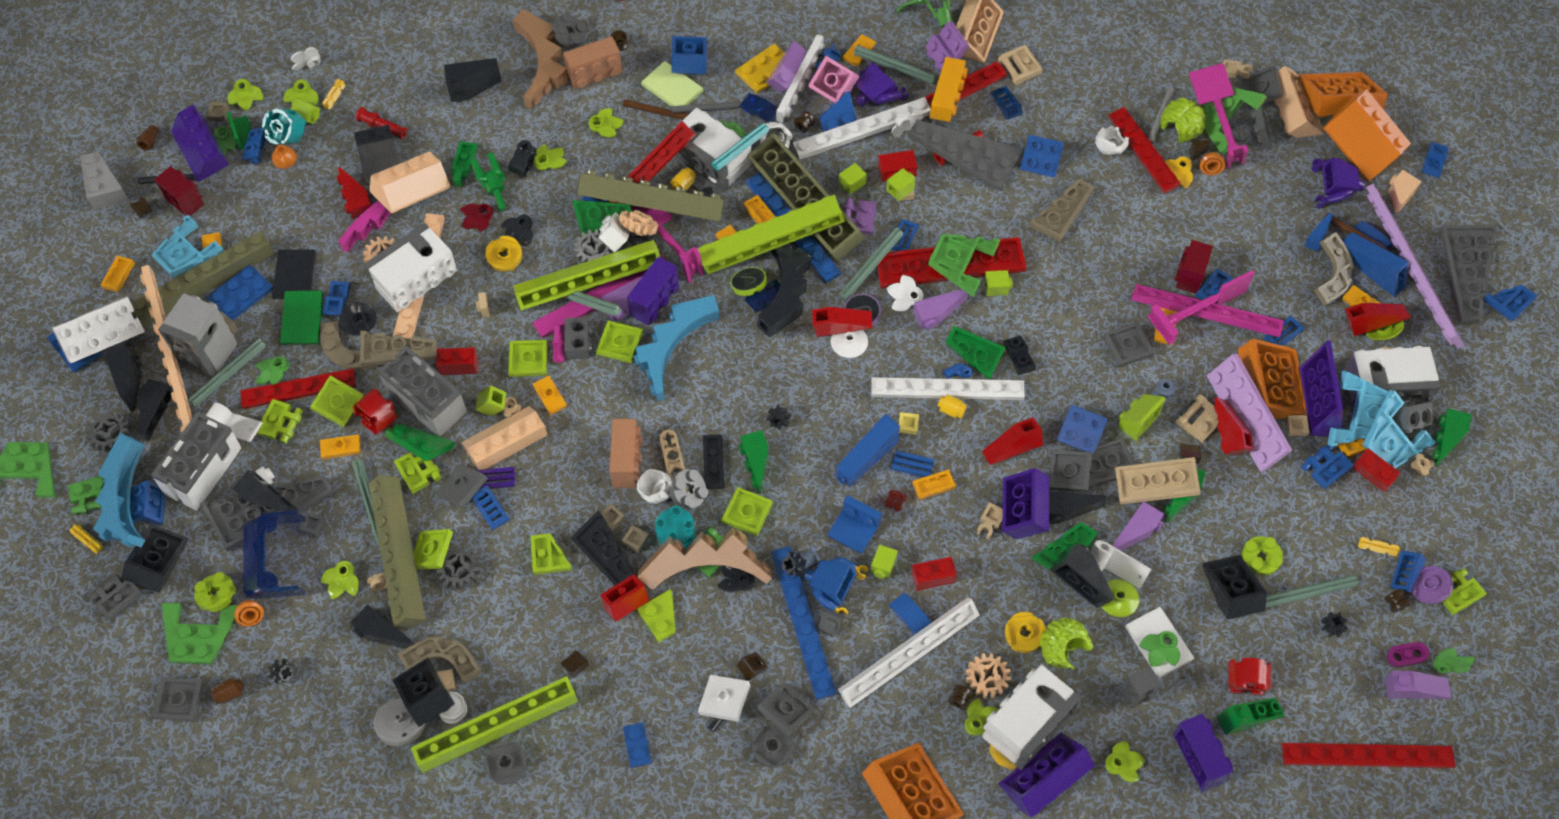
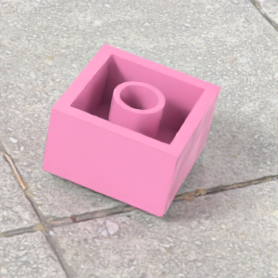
[808,56,860,102]

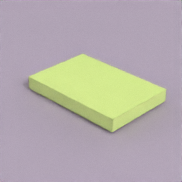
[641,61,703,106]

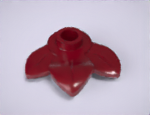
[460,203,494,232]

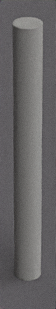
[1148,87,1175,144]

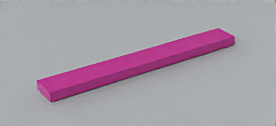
[533,253,665,339]
[1131,284,1284,337]

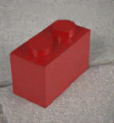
[878,150,918,182]
[436,347,478,375]
[1353,448,1400,493]
[911,556,957,591]
[600,574,649,622]

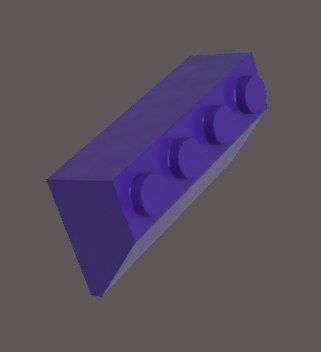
[171,104,229,182]
[998,733,1095,818]

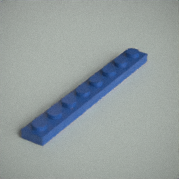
[745,172,841,283]
[771,546,836,700]

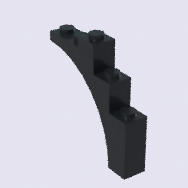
[757,244,811,338]

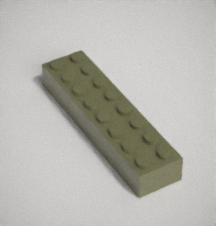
[747,133,865,262]

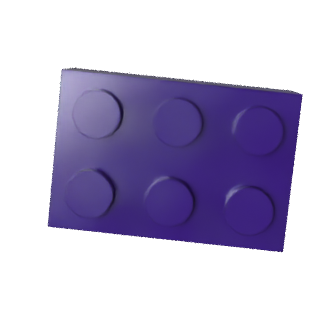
[627,257,679,325]
[1002,468,1049,539]
[1173,713,1233,792]

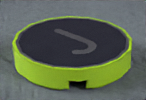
[730,267,768,296]

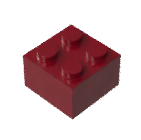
[154,166,204,216]
[1174,240,1213,294]

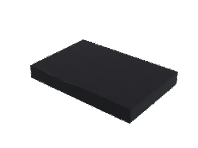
[271,249,316,299]

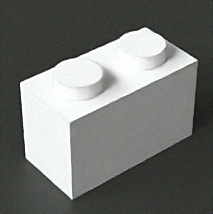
[598,212,630,252]

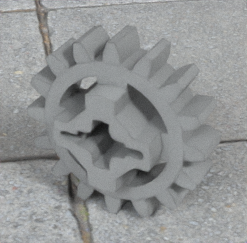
[574,229,614,263]

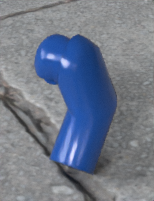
[943,363,972,379]

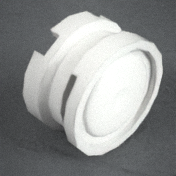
[439,692,467,724]

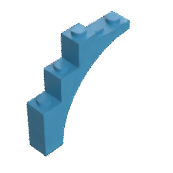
[634,295,720,402]
[93,433,145,547]

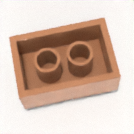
[563,36,622,89]
[609,419,642,488]

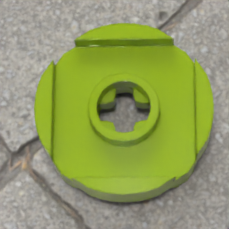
[1241,536,1283,576]
[194,572,236,612]

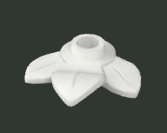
[291,47,321,70]
[892,113,923,137]
[887,275,923,311]

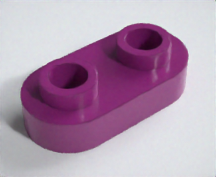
[1386,642,1429,668]

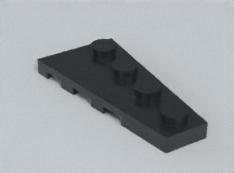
[570,510,634,586]

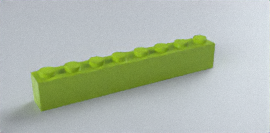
[697,195,845,275]
[513,240,660,310]
[410,676,578,773]

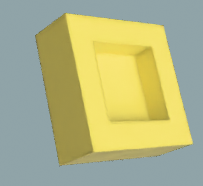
[899,412,919,435]

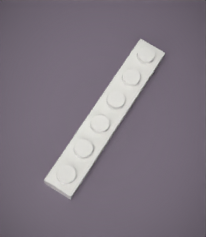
[776,34,825,123]

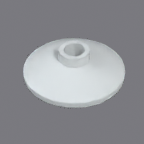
[831,330,868,358]

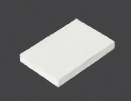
[1125,607,1194,678]

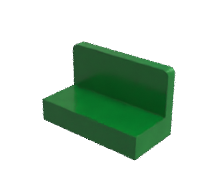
[226,112,252,150]

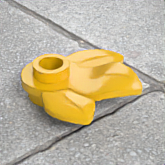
[1165,156,1193,188]

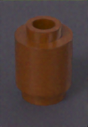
[211,677,245,704]

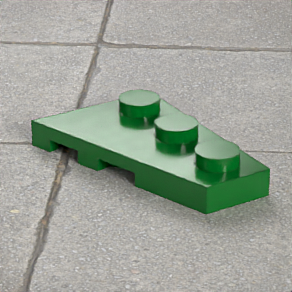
[572,200,631,235]
[946,326,1005,380]
[385,424,455,462]
[1032,522,1098,572]

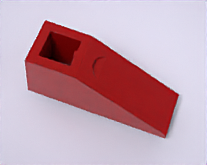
[336,167,372,219]
[1345,303,1410,336]
[812,307,873,337]
[1214,397,1254,456]
[982,417,1043,465]

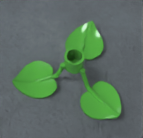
[897,0,953,27]

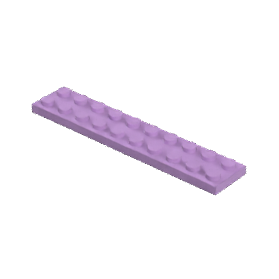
[1366,184,1465,348]

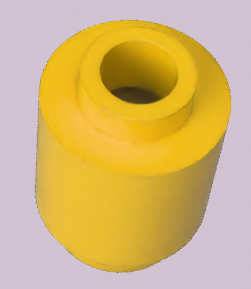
[670,167,696,190]
[937,394,967,419]

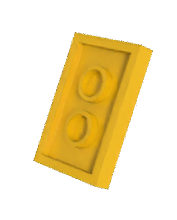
[735,43,785,94]

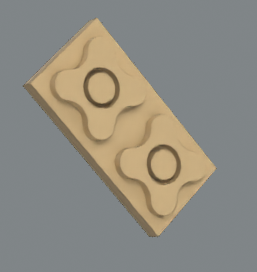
[1115,457,1201,505]

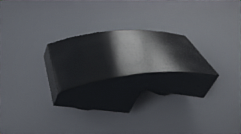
[1003,335,1036,375]

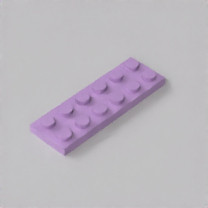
[1207,354,1292,472]

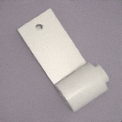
[206,402,263,442]
[1090,540,1151,589]

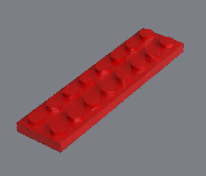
[876,237,1027,289]

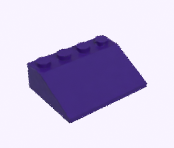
[1299,340,1343,437]

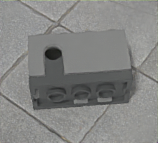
[158,293,237,379]
[378,346,467,437]

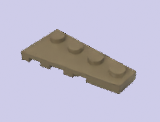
[1028,179,1095,242]
[360,331,438,367]

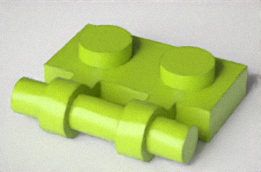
[257,399,303,444]
[393,452,442,494]
[1442,568,1487,616]

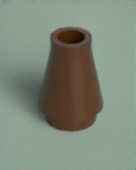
[137,125,159,151]

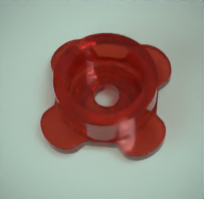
[884,490,907,512]

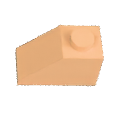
[1388,170,1422,214]

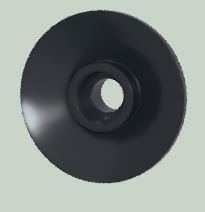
[339,302,377,335]

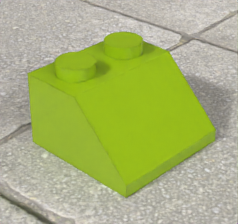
[1118,394,1166,441]

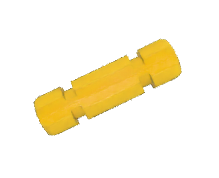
[322,79,345,109]
[70,524,103,553]
[1358,536,1399,556]

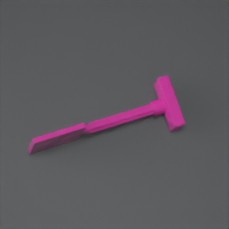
[1189,63,1248,169]
[631,206,704,283]
[1147,270,1255,345]

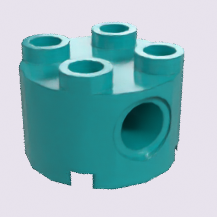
[262,109,306,145]
[655,506,696,549]

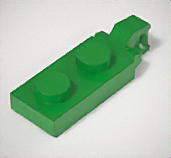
[451,141,478,187]

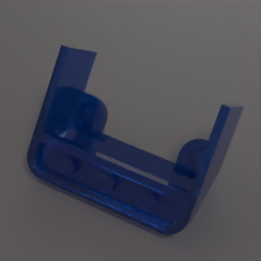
[243,510,306,600]

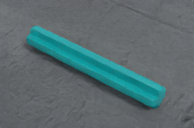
[712,123,769,171]

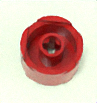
[352,388,398,434]
[1228,658,1271,696]

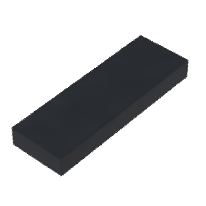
[703,434,724,490]

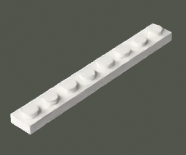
[793,97,931,159]
[871,377,1024,400]
[838,597,980,708]

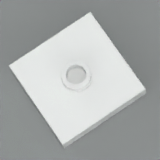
[698,675,750,722]

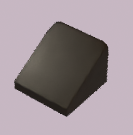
[1189,140,1210,161]
[1179,444,1201,464]
[561,650,589,678]
[737,652,768,681]

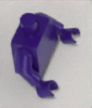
[855,62,910,107]
[1312,157,1365,209]

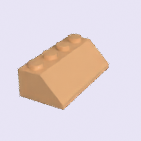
[956,0,1004,63]
[1274,66,1324,138]
[370,151,450,213]
[461,406,547,470]

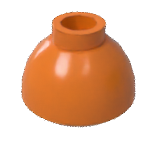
[272,145,297,169]
[1200,152,1226,175]
[234,600,264,627]

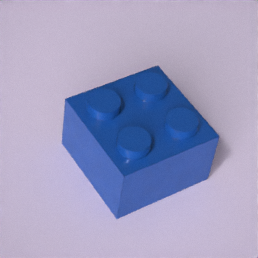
[672,36,707,75]

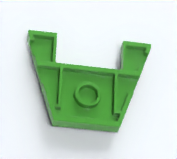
[1199,87,1267,155]
[928,234,1000,297]
[0,442,56,498]
[162,603,238,665]

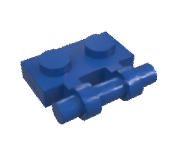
[1301,445,1354,490]

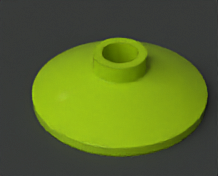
[1365,321,1404,341]
[1101,579,1139,617]

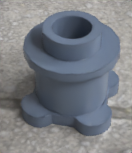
[1152,379,1175,403]
[801,545,821,571]

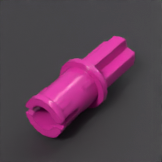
[552,325,565,363]

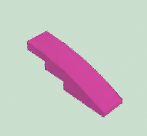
[338,200,391,252]

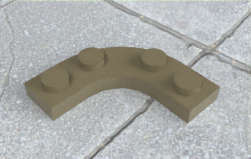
[1314,232,1354,306]
[320,321,379,370]
[398,637,482,684]

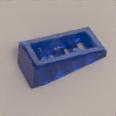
[991,86,1022,120]

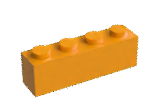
[930,57,968,122]

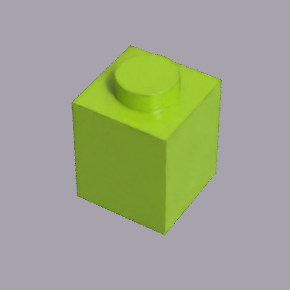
[291,98,321,124]
[838,163,867,194]
[886,168,915,201]
[984,270,1013,296]
[475,385,506,416]
[871,545,898,579]

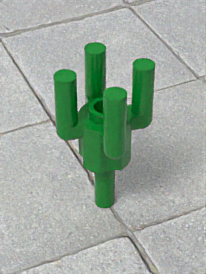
[471,152,507,211]

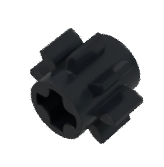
[766,404,791,430]
[781,552,807,576]
[1321,611,1348,638]
[268,658,295,685]

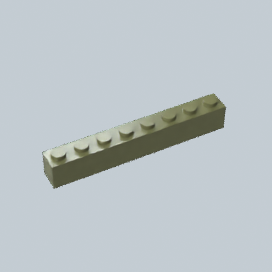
[577,170,725,222]
[131,231,274,328]
[368,474,426,628]

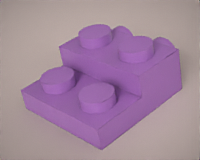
[925,21,970,71]

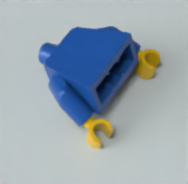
[805,557,868,621]

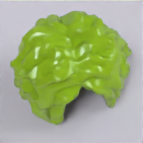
[1160,98,1206,143]
[1040,618,1093,670]

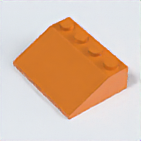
[1299,72,1388,117]
[1323,89,1411,182]
[1238,339,1307,419]
[862,743,964,819]

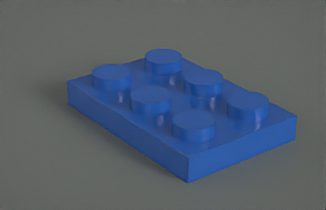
[206,264,273,320]

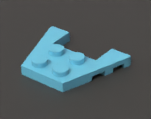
[152,215,225,278]
[1327,370,1388,446]
[1363,390,1436,468]

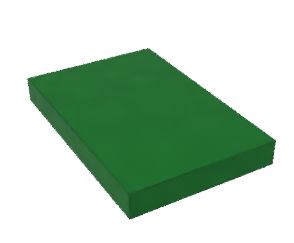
[280,291,323,345]

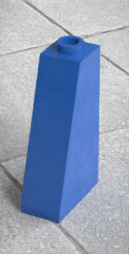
[1342,232,1408,297]
[836,414,900,487]

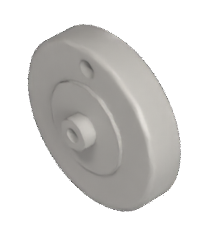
[374,698,425,746]

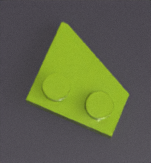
[530,533,572,575]
[637,589,676,643]

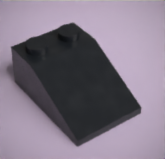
[444,58,502,102]
[354,125,399,186]
[102,341,143,412]
[121,524,188,593]
[1050,543,1115,608]
[1202,555,1267,620]
[393,657,455,727]

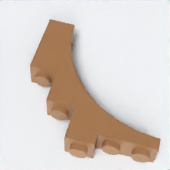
[513,9,568,109]
[637,528,772,590]

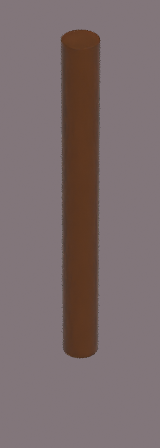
[623,100,689,120]
[1324,213,1388,251]

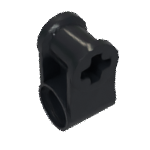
[508,140,537,177]

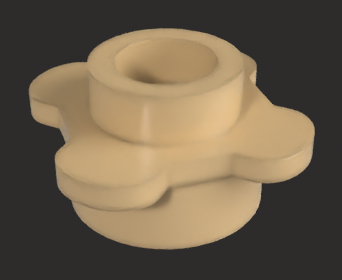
[502,397,521,417]
[1411,454,1434,476]
[367,573,387,592]

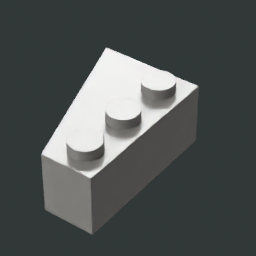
[80,152,129,209]

